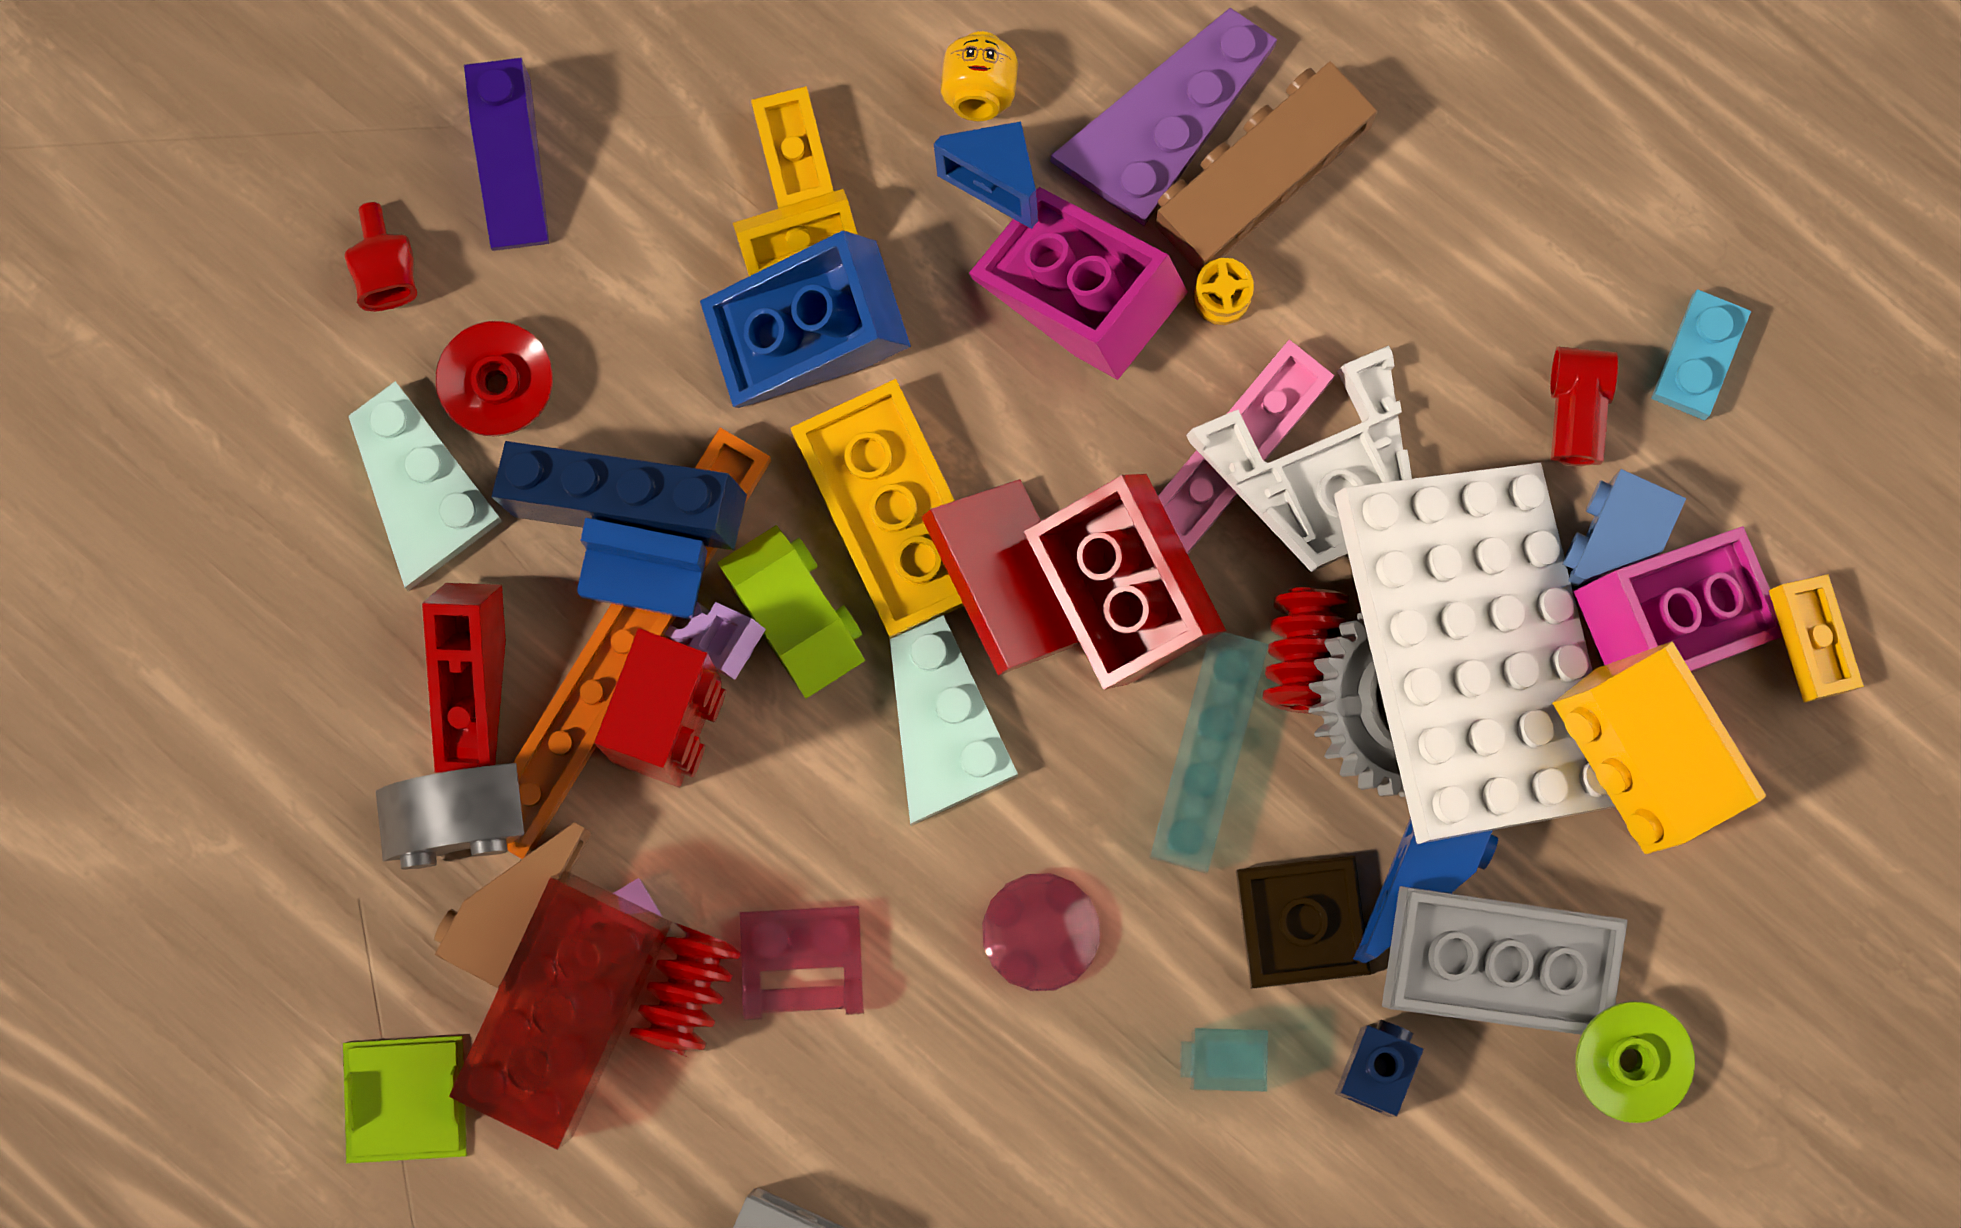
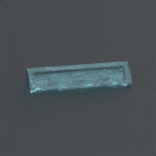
[1149,632,1269,874]

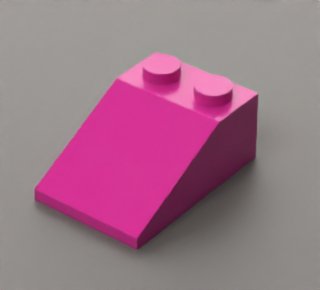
[969,186,1188,380]
[1574,526,1783,673]

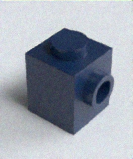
[1335,1020,1424,1117]

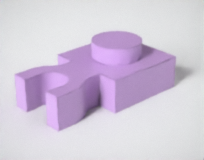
[664,602,766,680]

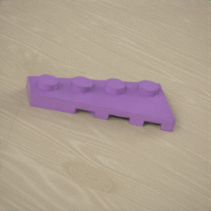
[1050,8,1277,226]

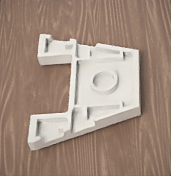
[1186,346,1412,572]

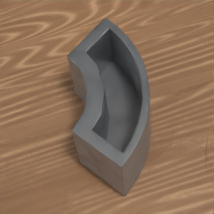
[376,763,524,870]

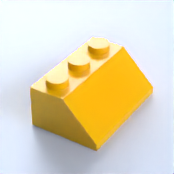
[1552,642,1766,854]

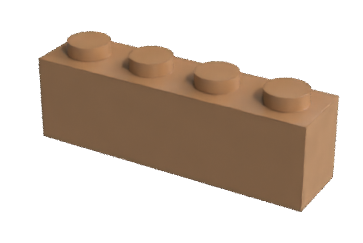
[1155,61,1377,273]

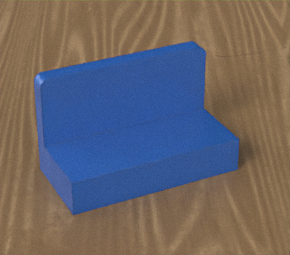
[577,518,708,619]

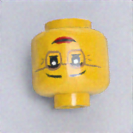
[940,31,1018,121]

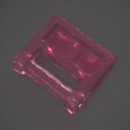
[740,906,864,1020]

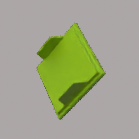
[343,1036,467,1164]

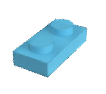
[1651,289,1751,420]

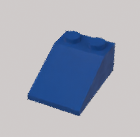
[700,230,911,408]

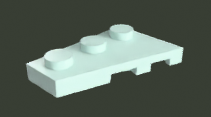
[349,381,502,591]
[890,615,1018,826]

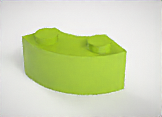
[717,525,866,699]

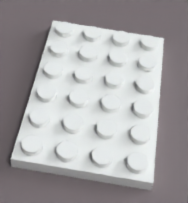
[1334,463,1615,844]

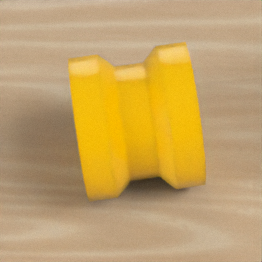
[1193,258,1254,325]

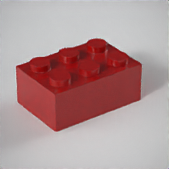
[1024,474,1227,690]
[594,628,726,788]

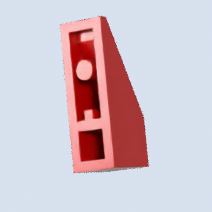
[422,583,506,773]

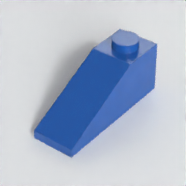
[1353,817,1498,963]

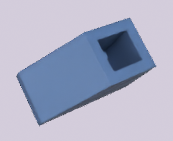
[1563,469,1686,589]

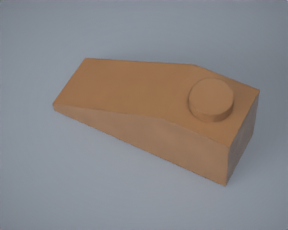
[434,822,591,991]

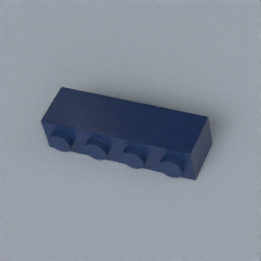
[491,441,747,551]

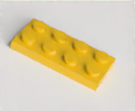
[790,379,964,639]

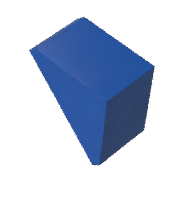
[934,121,1038,229]

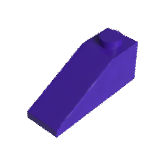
[464,58,549,251]

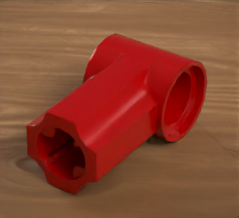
[1550,346,1618,466]

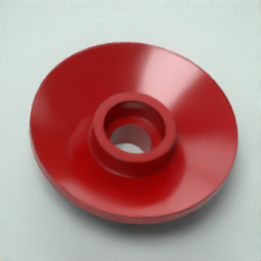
[435,321,553,437]

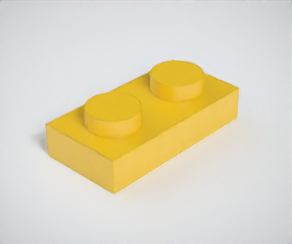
[751,86,834,209]
[733,189,858,276]
[1769,574,1864,703]

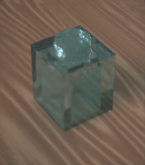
[1180,1028,1268,1093]

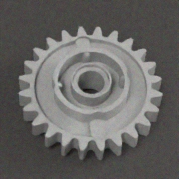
[1308,612,1406,797]

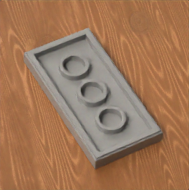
[1382,886,1628,1035]

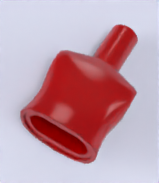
[345,202,418,312]

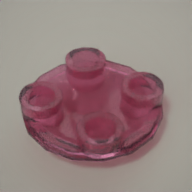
[982,873,1100,991]

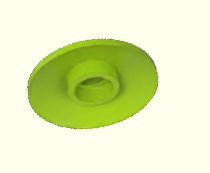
[1575,1001,1695,1123]

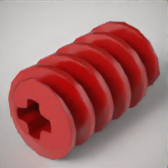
[1263,587,1349,714]
[629,923,741,1057]

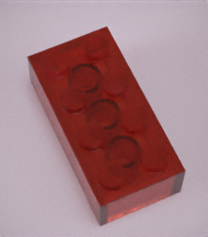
[449,870,673,1150]

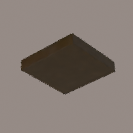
[1236,856,1371,989]

